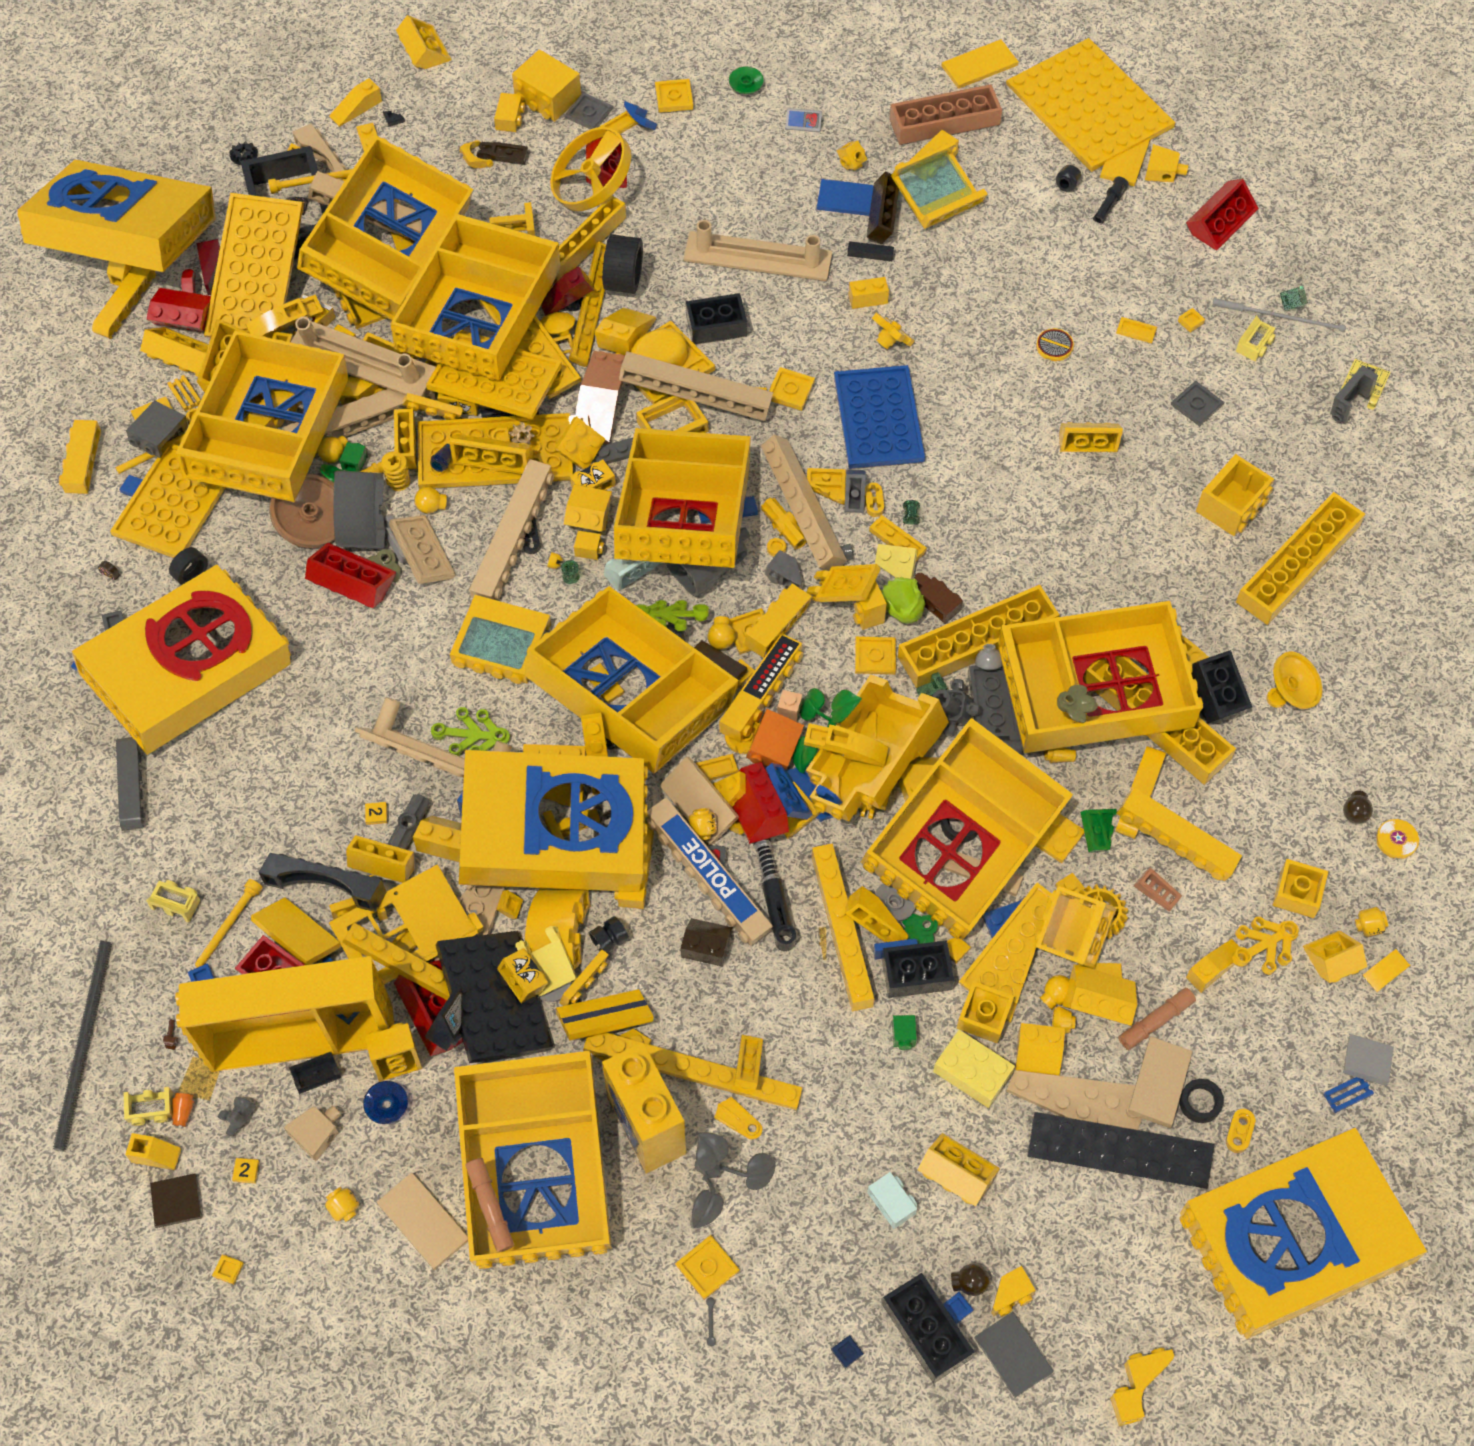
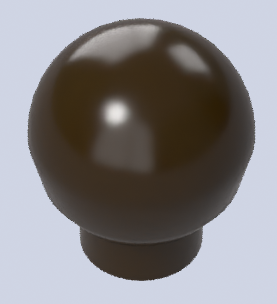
[1343,790,1373,824]
[951,1263,990,1296]

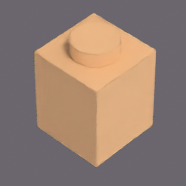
[777,690,803,722]

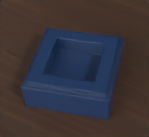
[831,1335,864,1369]

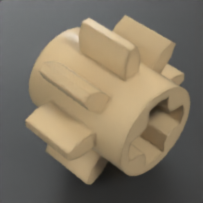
[509,422,534,444]

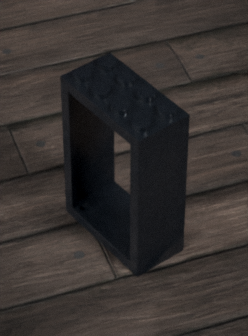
[240,146,328,259]

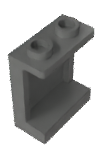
[1330,365,1378,424]
[126,400,188,458]

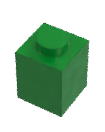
[340,442,368,472]
[892,1015,917,1050]

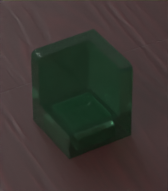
[1280,285,1308,310]
[916,672,948,696]

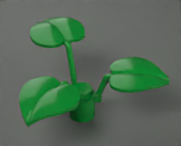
[793,688,862,774]

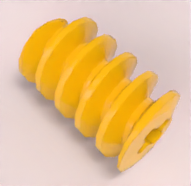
[381,451,410,491]

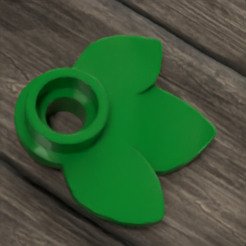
[901,914,938,944]

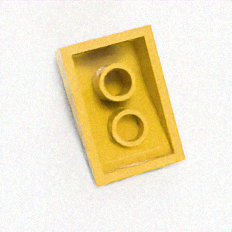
[595,307,656,355]

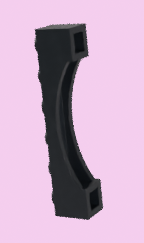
[258,853,387,912]

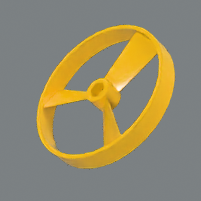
[550,127,631,211]

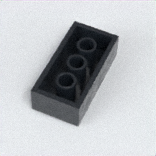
[881,1273,975,1384]

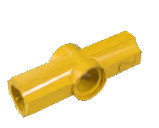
[761,497,807,549]

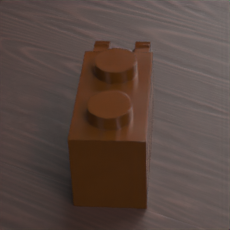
[914,573,963,624]

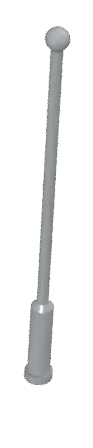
[1212,297,1346,332]

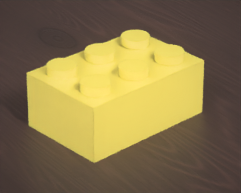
[933,1030,1015,1108]

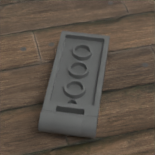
[968,666,1022,755]

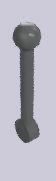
[706,1297,716,1347]

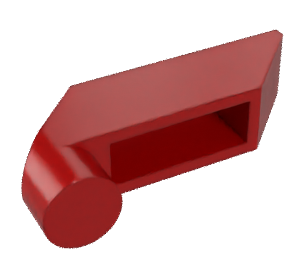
[181,269,196,293]

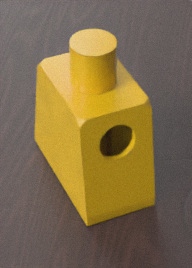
[1145,144,1189,182]

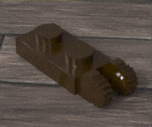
[476,141,528,165]

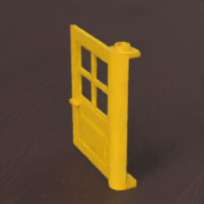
[329,864,484,985]

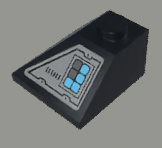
[424,984,464,1051]

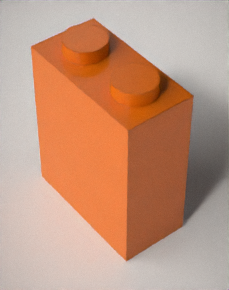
[745,709,804,770]

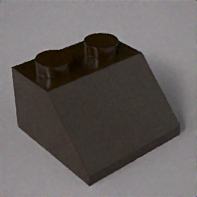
[680,918,733,967]

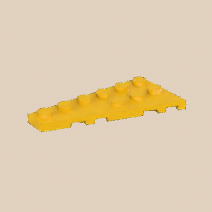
[958,882,1052,1023]

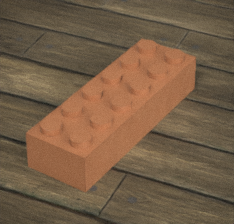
[889,84,1002,145]

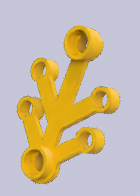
[1232,916,1299,975]

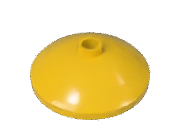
[1273,651,1322,709]

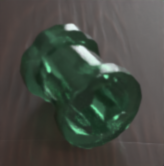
[903,500,920,525]
[561,560,580,584]

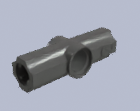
[387,794,430,849]

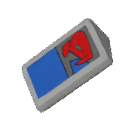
[785,108,822,133]

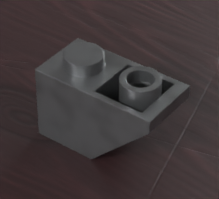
[766,550,802,589]

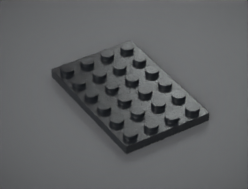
[435,931,553,1064]

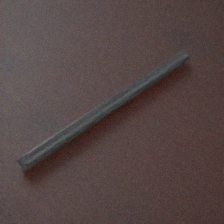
[53,940,112,1152]

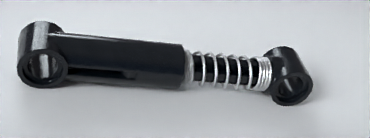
[752,838,796,952]

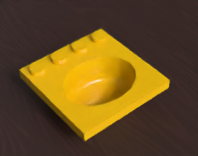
[615,321,715,404]

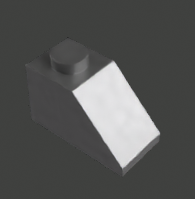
[844,470,866,513]

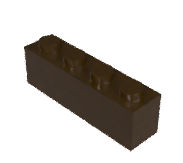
[866,171,899,245]

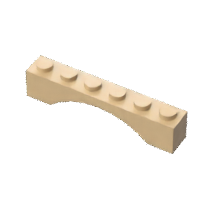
[292,123,346,172]

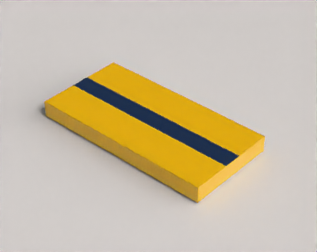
[556,989,653,1041]

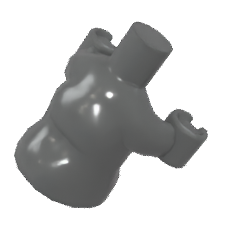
[217,1096,256,1137]

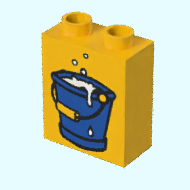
[602,1042,686,1174]

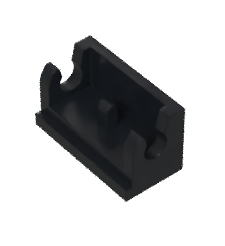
[289,1052,341,1094]

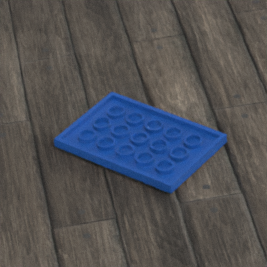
[834,365,925,469]

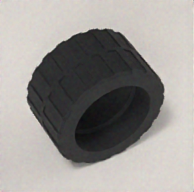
[602,234,643,294]

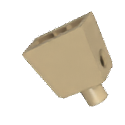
[284,1105,341,1162]

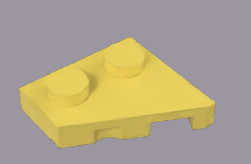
[875,544,918,579]

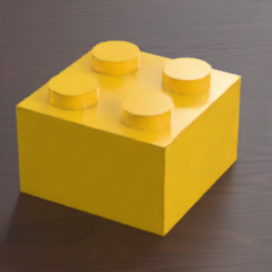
[1272,859,1328,918]

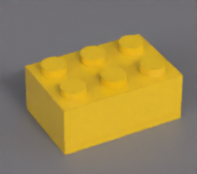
[364,1023,422,1082]

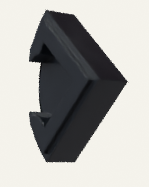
[383,111,405,127]

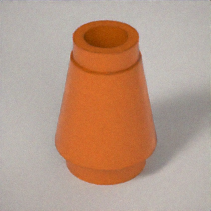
[172,1093,195,1127]

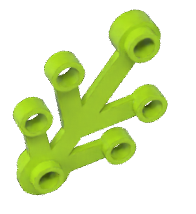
[636,600,709,631]
[431,707,510,756]

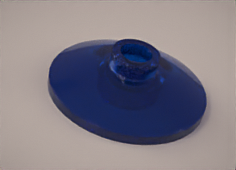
[363,1081,408,1124]

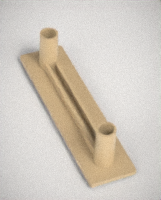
[683,220,832,281]
[291,317,436,397]
[354,697,512,777]

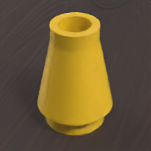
[1044,747,1076,763]

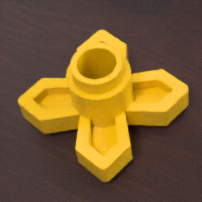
[872,312,915,349]

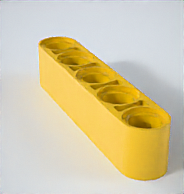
[92,266,156,339]
[1115,746,1166,839]

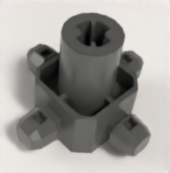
[932,679,982,736]

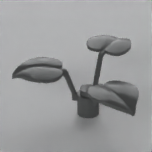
[691,1132,776,1228]

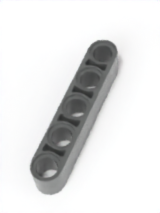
[116,737,144,831]

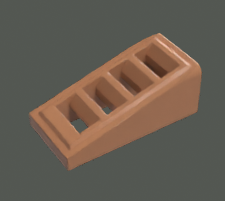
[1133,867,1182,911]

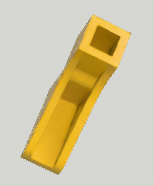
[1110,1348,1174,1426]

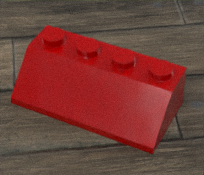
[1186,178,1259,251]
[305,543,396,609]
[732,762,789,844]
[394,960,463,1056]

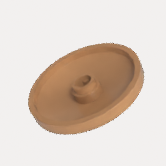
[269,474,335,548]

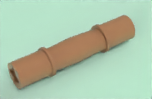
[1118,987,1196,1051]
[465,1158,514,1253]

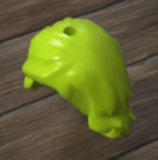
[881,577,925,624]

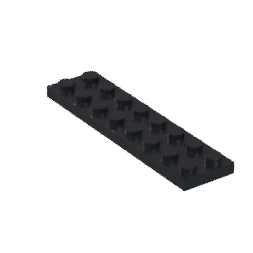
[1027,1112,1214,1189]

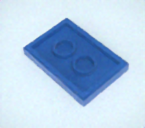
[817,179,874,216]

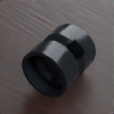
[588,916,629,953]

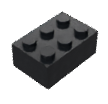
[685,293,747,344]
[1191,650,1252,724]
[881,940,955,998]

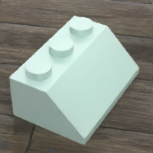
[604,559,662,591]

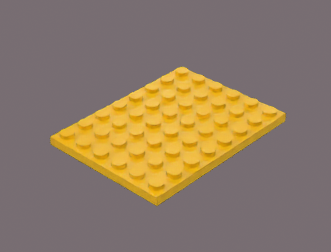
[1006,38,1176,172]

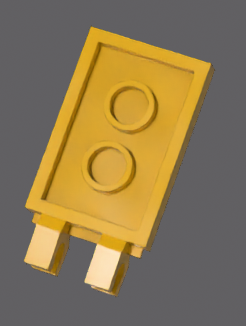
[806,564,881,602]

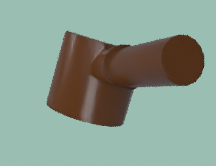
[163,1019,178,1050]

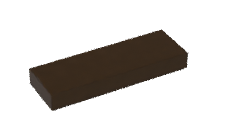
[694,640,748,680]

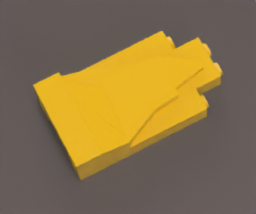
[806,674,949,821]

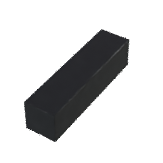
[847,241,894,262]

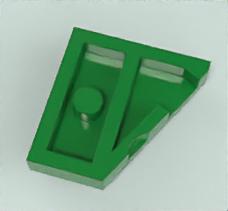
[1080,809,1117,852]

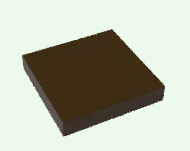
[150,1173,202,1228]

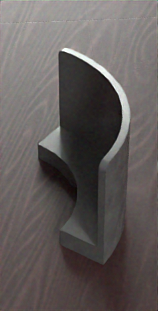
[333,471,385,549]

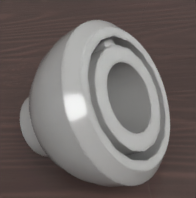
[975,644,1003,670]

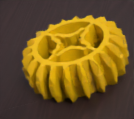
[1079,884,1128,939]

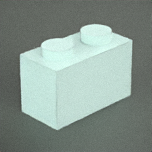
[867,1172,917,1229]

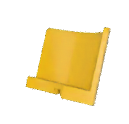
[525,888,591,970]

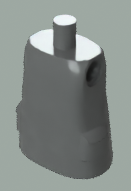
[665,527,750,597]

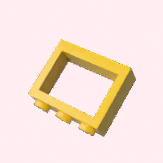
[636,395,709,433]

